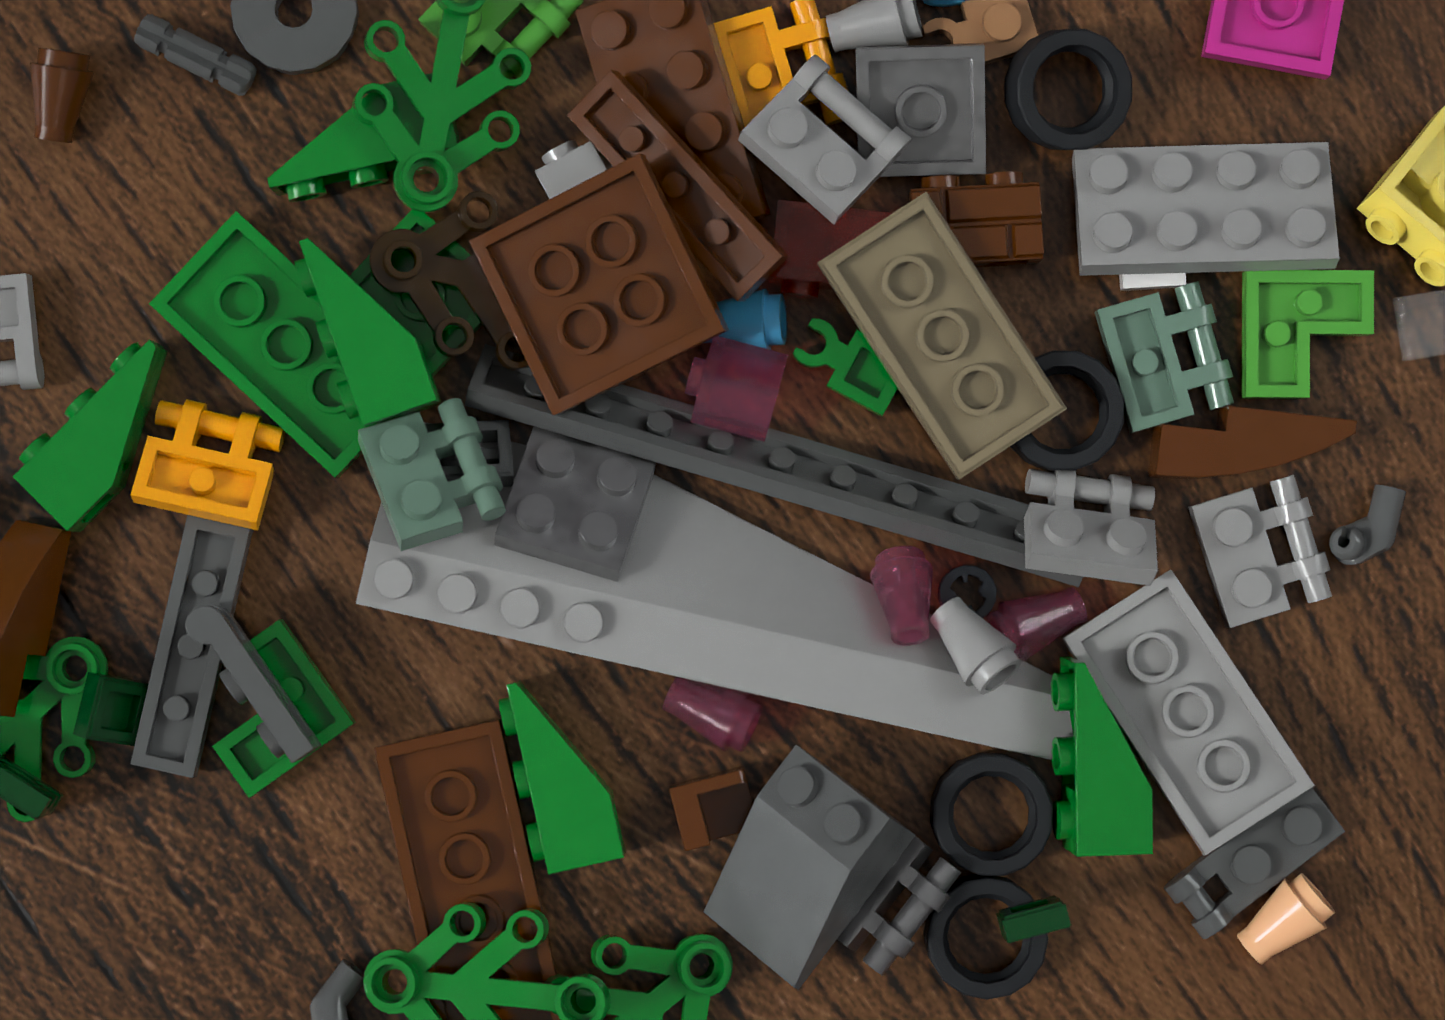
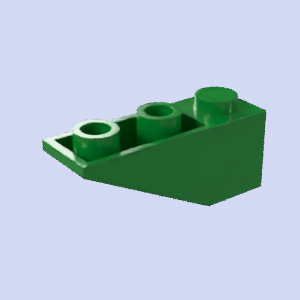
[267,73,460,202]
[294,238,442,427]
[13,340,167,532]
[1051,656,1153,857]
[499,681,626,874]

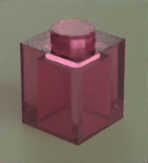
[685,336,788,442]

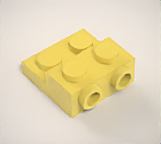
[1356,106,1445,286]

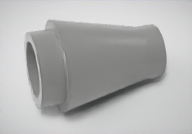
[826,0,923,52]
[930,597,1021,694]

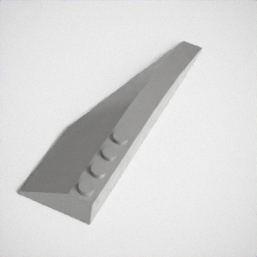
[356,422,1073,760]

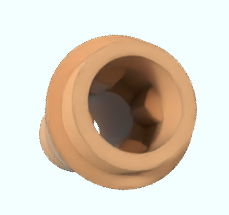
[1237,873,1335,965]

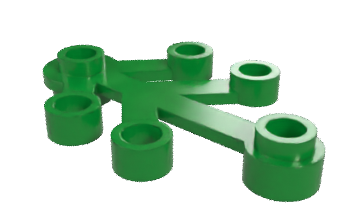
[353,0,531,212]
[0,637,108,822]
[363,902,611,1020]
[544,933,733,1020]

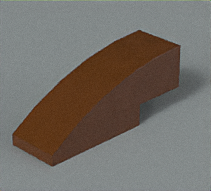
[1148,406,1357,479]
[0,519,72,717]

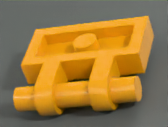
[714,0,848,127]
[131,399,285,531]

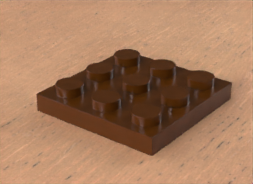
[469,153,729,416]

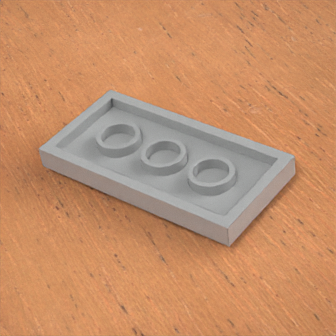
[1072,142,1340,276]
[1063,569,1315,856]

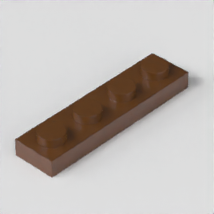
[567,70,789,301]

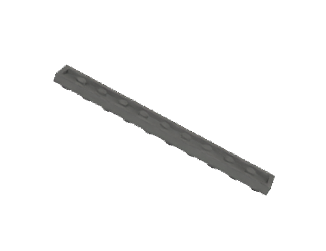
[465,344,1083,587]

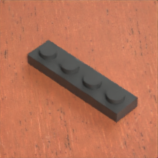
[130,515,253,778]

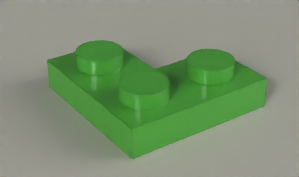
[1242,270,1374,399]

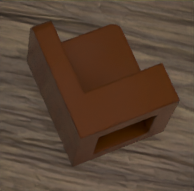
[669,766,753,852]

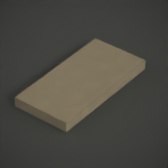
[817,192,1067,480]

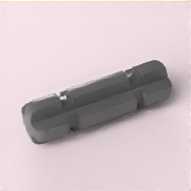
[134,14,257,96]

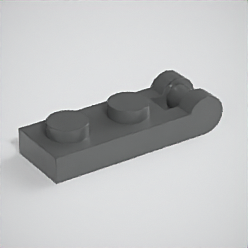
[185,605,322,763]
[1164,788,1345,939]

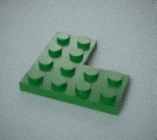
[149,209,496,479]

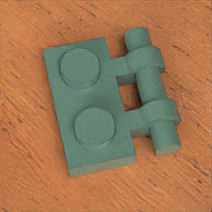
[1094,281,1234,433]
[358,398,506,551]

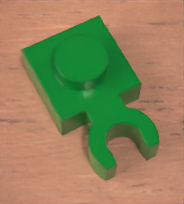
[792,318,897,417]

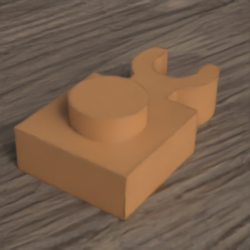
[922,0,1038,65]

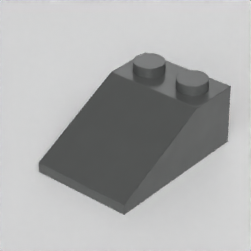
[703,745,915,990]

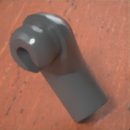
[1329,484,1406,565]
[310,959,364,1020]

